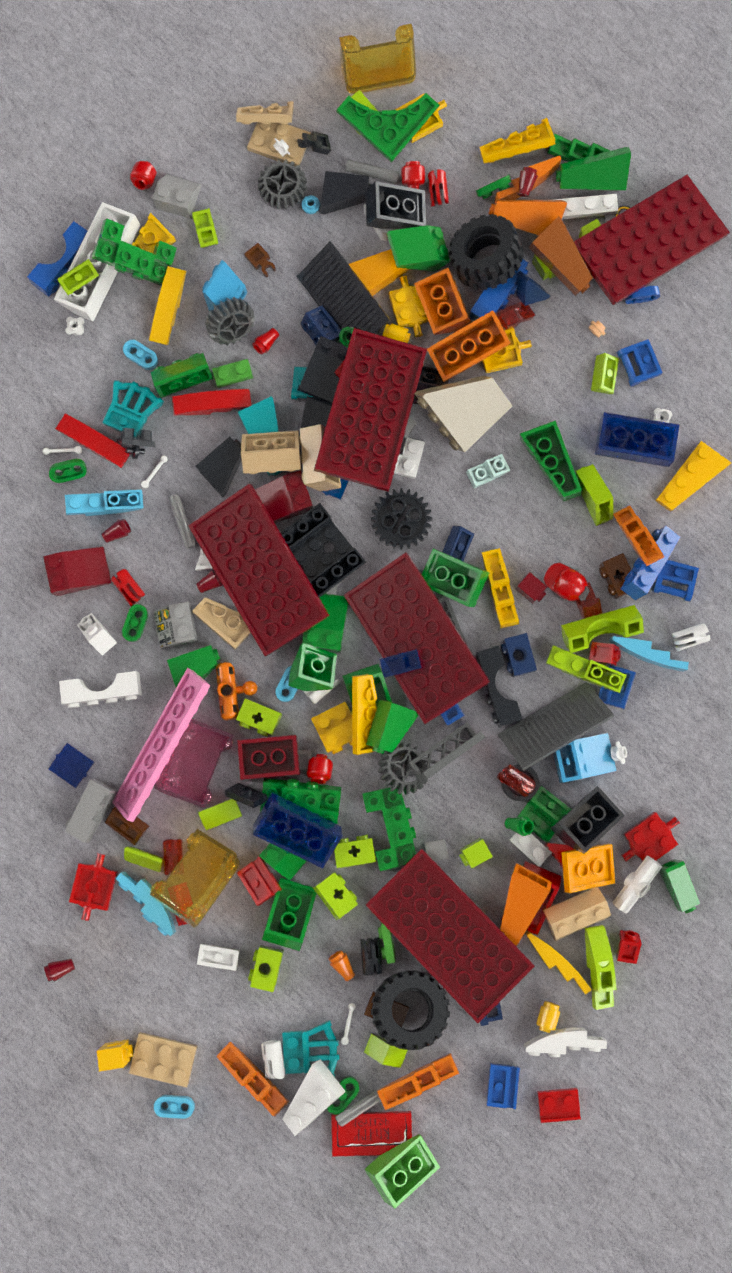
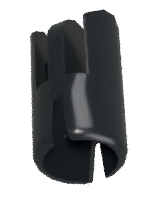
[360,937,382,975]

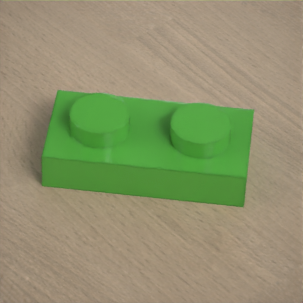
[212,359,253,388]
[378,923,396,964]

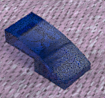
[379,649,422,678]

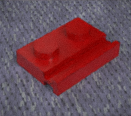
[237,856,282,906]
[537,1088,581,1123]

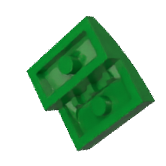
[517,786,571,843]

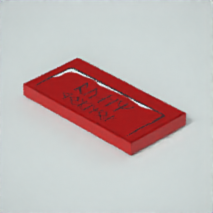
[331,1111,412,1157]

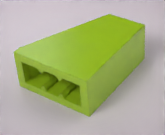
[576,464,613,526]

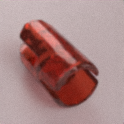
[497,764,536,797]
[163,839,184,875]

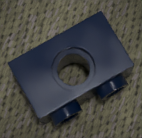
[501,633,537,677]

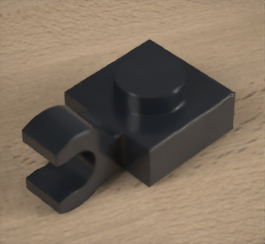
[297,131,331,155]

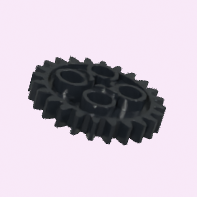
[371,488,432,550]

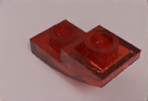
[496,302,536,330]

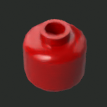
[130,161,157,190]
[401,161,425,189]
[307,754,333,784]

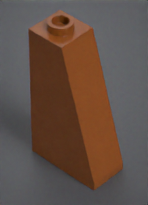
[529,216,593,296]

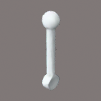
[42,446,82,455]
[141,455,168,489]
[341,1003,356,1045]

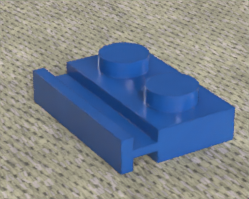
[598,664,636,710]
[486,1063,520,1109]

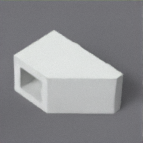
[77,613,117,656]

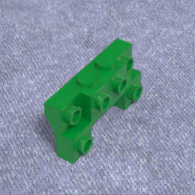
[92,219,177,286]
[259,778,341,830]
[362,787,416,871]

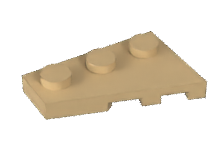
[236,101,294,125]
[192,598,251,650]

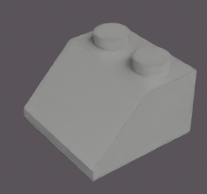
[152,174,202,219]

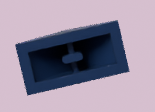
[516,271,550,306]

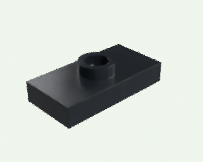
[225,783,267,808]

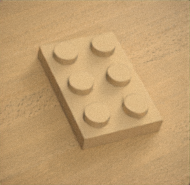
[247,122,311,166]
[129,1032,197,1087]

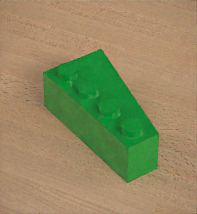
[520,420,582,502]

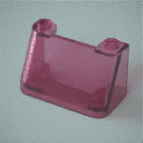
[154,719,234,808]

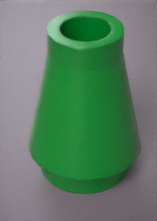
[504,817,534,836]

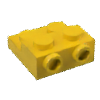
[311,702,352,755]

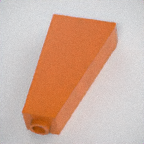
[488,200,567,235]
[500,863,552,946]

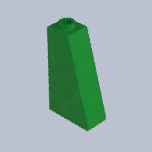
[556,147,631,190]

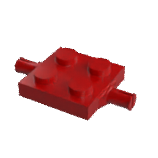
[621,812,680,862]
[69,853,118,921]

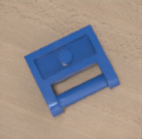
[616,339,663,387]
[652,560,699,602]

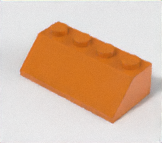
[427,310,511,382]

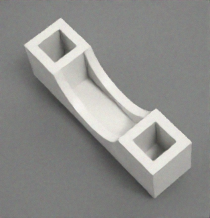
[59,671,142,708]

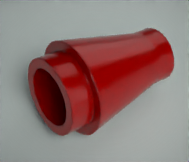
[252,328,279,355]

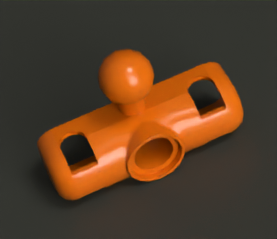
[215,662,258,721]

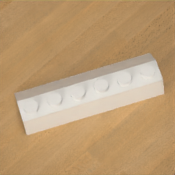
[54,202,141,322]

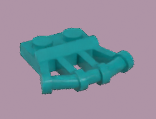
[102,380,164,439]
[282,1020,340,1077]

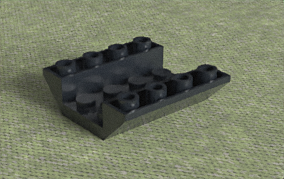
[280,503,366,598]

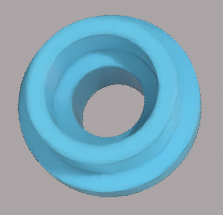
[302,195,320,214]

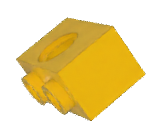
[97,1039,133,1072]

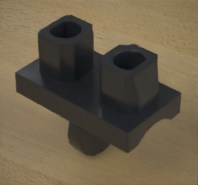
[117,427,155,459]

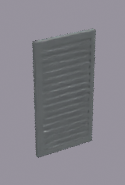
[498,682,614,771]

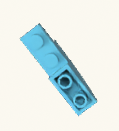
[65,490,143,516]
[116,872,176,936]

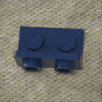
[300,305,341,345]

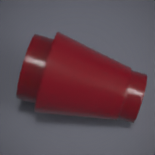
[518,167,538,197]
[102,519,131,543]
[196,569,223,593]
[44,958,75,982]

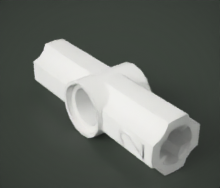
[612,856,662,914]

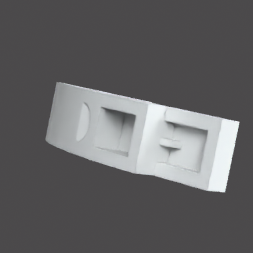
[523,1027,607,1057]

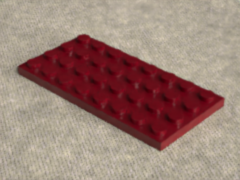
[574,174,730,306]
[314,328,427,492]
[188,484,330,656]
[344,552,490,724]
[365,849,535,1024]

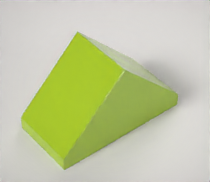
[364,1033,408,1068]

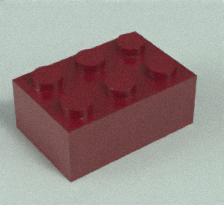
[237,735,301,780]

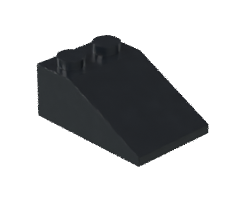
[365,181,426,229]
[298,336,348,405]

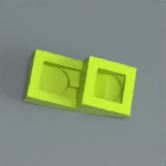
[192,208,219,248]

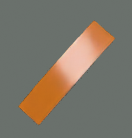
[495,156,561,201]
[613,505,664,566]
[216,1042,289,1117]
[377,1053,459,1110]

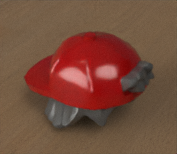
[544,563,590,601]

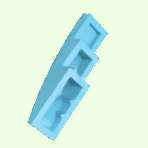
[610,636,689,672]

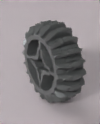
[258,159,307,210]
[205,297,256,346]
[378,742,428,795]

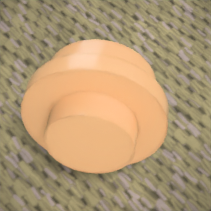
[588,320,606,338]

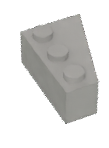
[65,779,118,843]

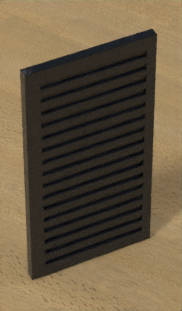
[296,241,391,339]

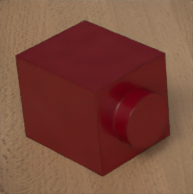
[516,572,547,604]

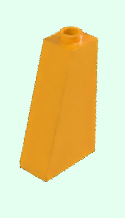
[349,249,410,296]

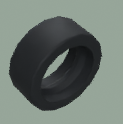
[501,764,539,801]

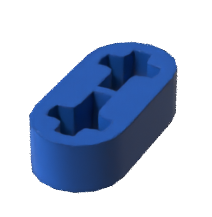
[625,286,660,304]

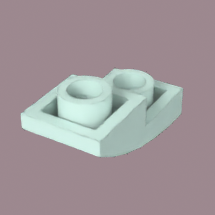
[466,454,510,488]

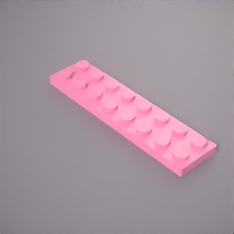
[112,668,210,822]

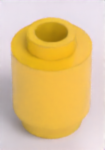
[382,324,411,343]
[536,1001,560,1033]

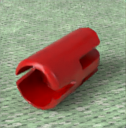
[428,169,449,207]
[111,569,146,607]

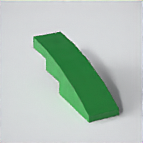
[547,134,610,162]

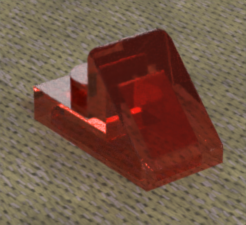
[576,582,603,619]

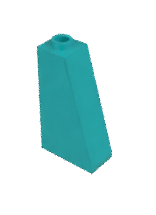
[238,396,283,476]

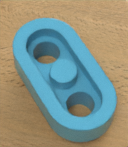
[123,340,158,370]
[275,666,298,702]
[154,1095,195,1119]

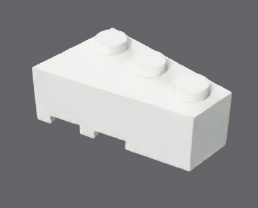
[282,1059,346,1136]

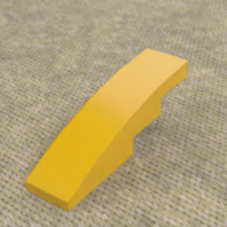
[149,266,186,345]
[482,548,519,628]
[525,931,592,995]

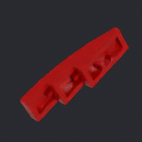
[172,389,252,416]
[55,413,131,468]

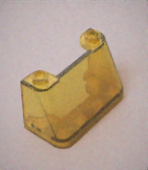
[339,23,416,94]
[150,829,240,928]

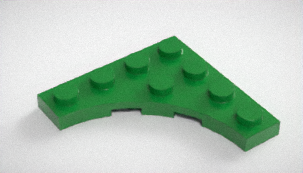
[336,93,440,163]

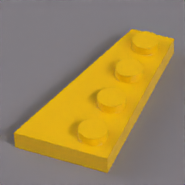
[479,118,556,164]
[655,441,731,512]
[352,674,377,755]

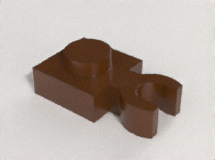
[244,243,276,277]

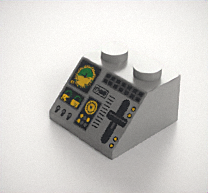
[153,602,198,649]

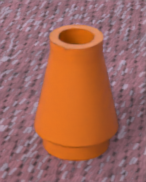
[329,950,355,981]

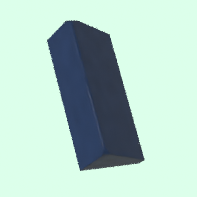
[442,526,474,561]

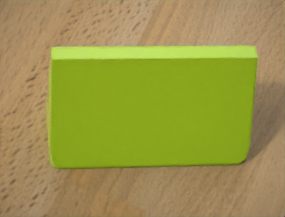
[57,259,99,295]
[591,353,619,395]
[198,799,242,831]
[124,846,165,872]

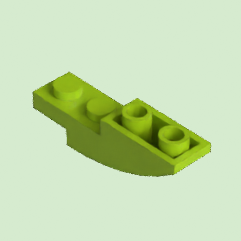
[545,645,627,693]
[584,925,617,1010]

